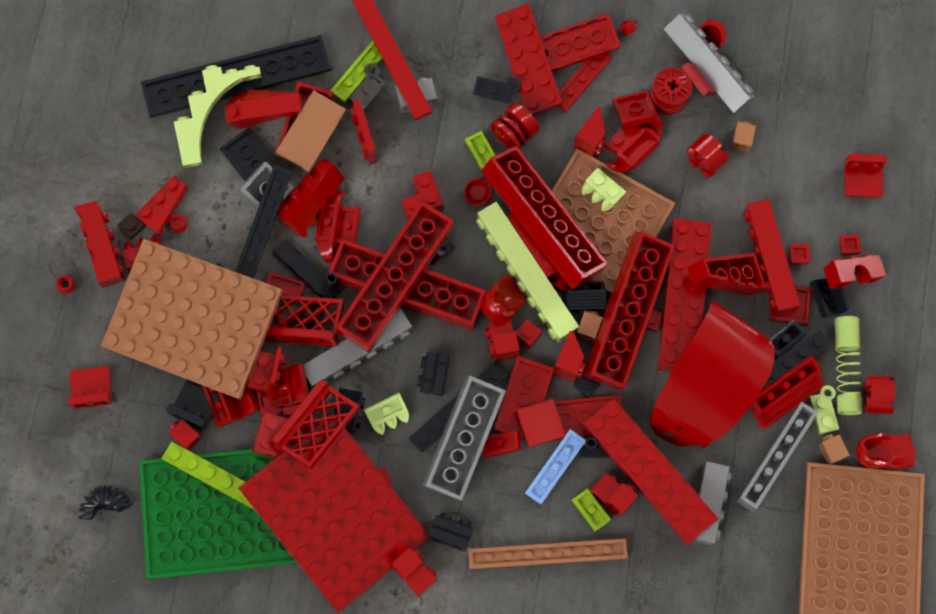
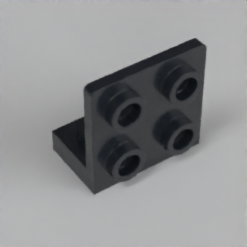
[166,380,220,431]

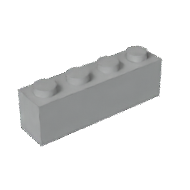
[694,461,731,546]

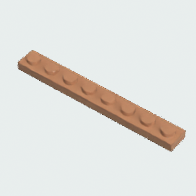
[468,539,628,570]

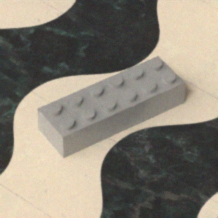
[422,376,506,501]

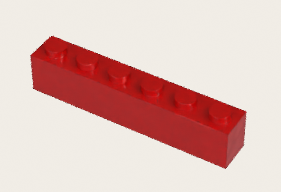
[743,199,800,315]

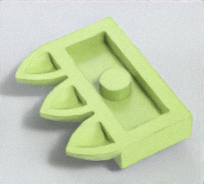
[582,168,626,211]
[364,392,409,435]

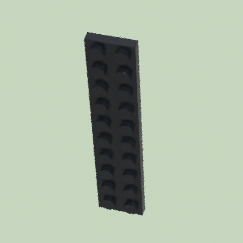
[141,35,331,118]

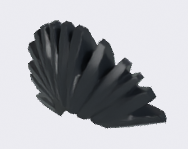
[79,486,133,520]

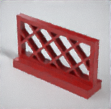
[264,295,345,347]
[272,379,360,469]

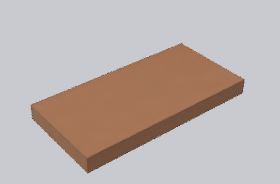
[275,90,346,173]

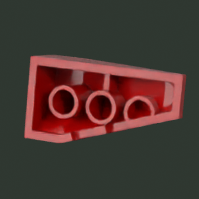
[226,89,302,130]

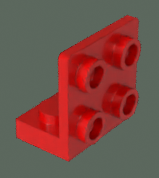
[844,154,887,198]
[247,346,284,394]
[68,366,112,409]

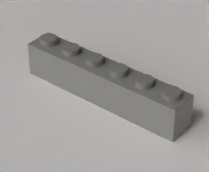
[664,14,755,113]
[304,308,412,389]
[736,402,818,512]

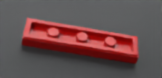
[558,53,613,112]

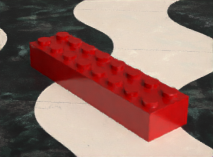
[481,146,608,290]
[336,201,454,354]
[656,218,712,372]
[583,231,675,390]
[328,239,486,331]
[584,398,719,547]

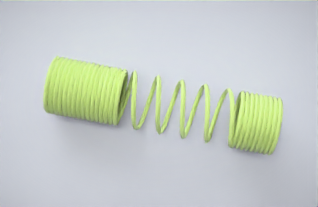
[834,316,862,415]

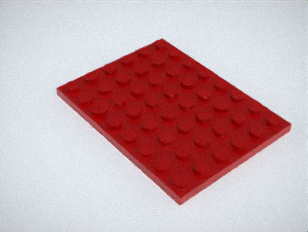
[238,413,429,613]

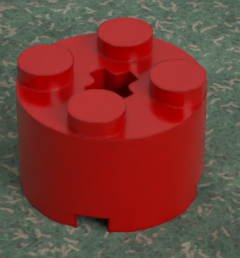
[686,133,730,179]
[864,375,895,415]

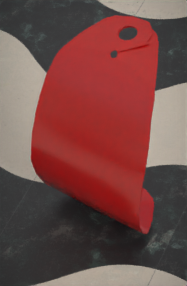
[650,300,775,447]

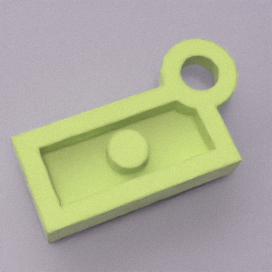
[809,385,839,435]

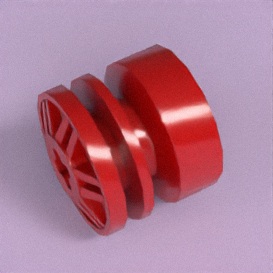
[650,68,692,116]
[490,102,540,150]

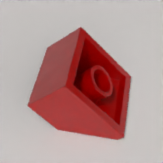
[573,107,606,157]
[553,331,585,383]

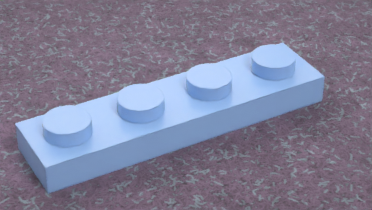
[525,429,586,505]

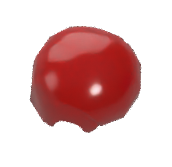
[464,178,493,207]

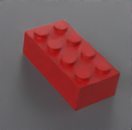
[251,412,315,459]

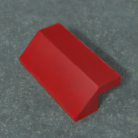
[751,355,825,429]
[202,381,260,427]

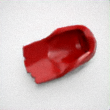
[481,274,526,321]
[855,433,916,469]

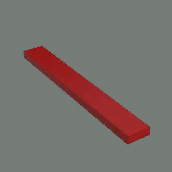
[353,0,432,121]

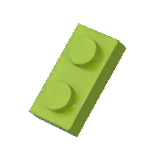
[465,130,496,170]
[571,488,611,532]

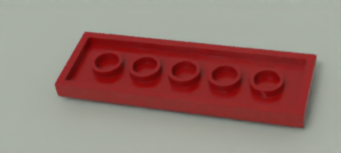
[495,3,563,116]

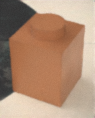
[730,121,756,152]
[576,311,603,343]
[818,434,850,465]

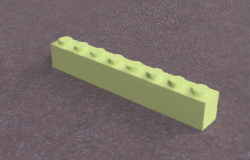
[476,202,579,343]

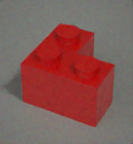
[401,170,444,221]
[485,318,519,363]
[590,473,638,519]
[392,547,437,597]

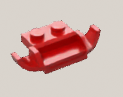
[605,119,663,172]
[315,190,361,263]

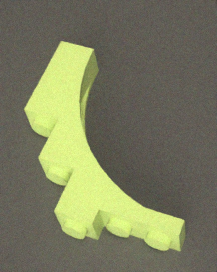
[174,65,262,169]

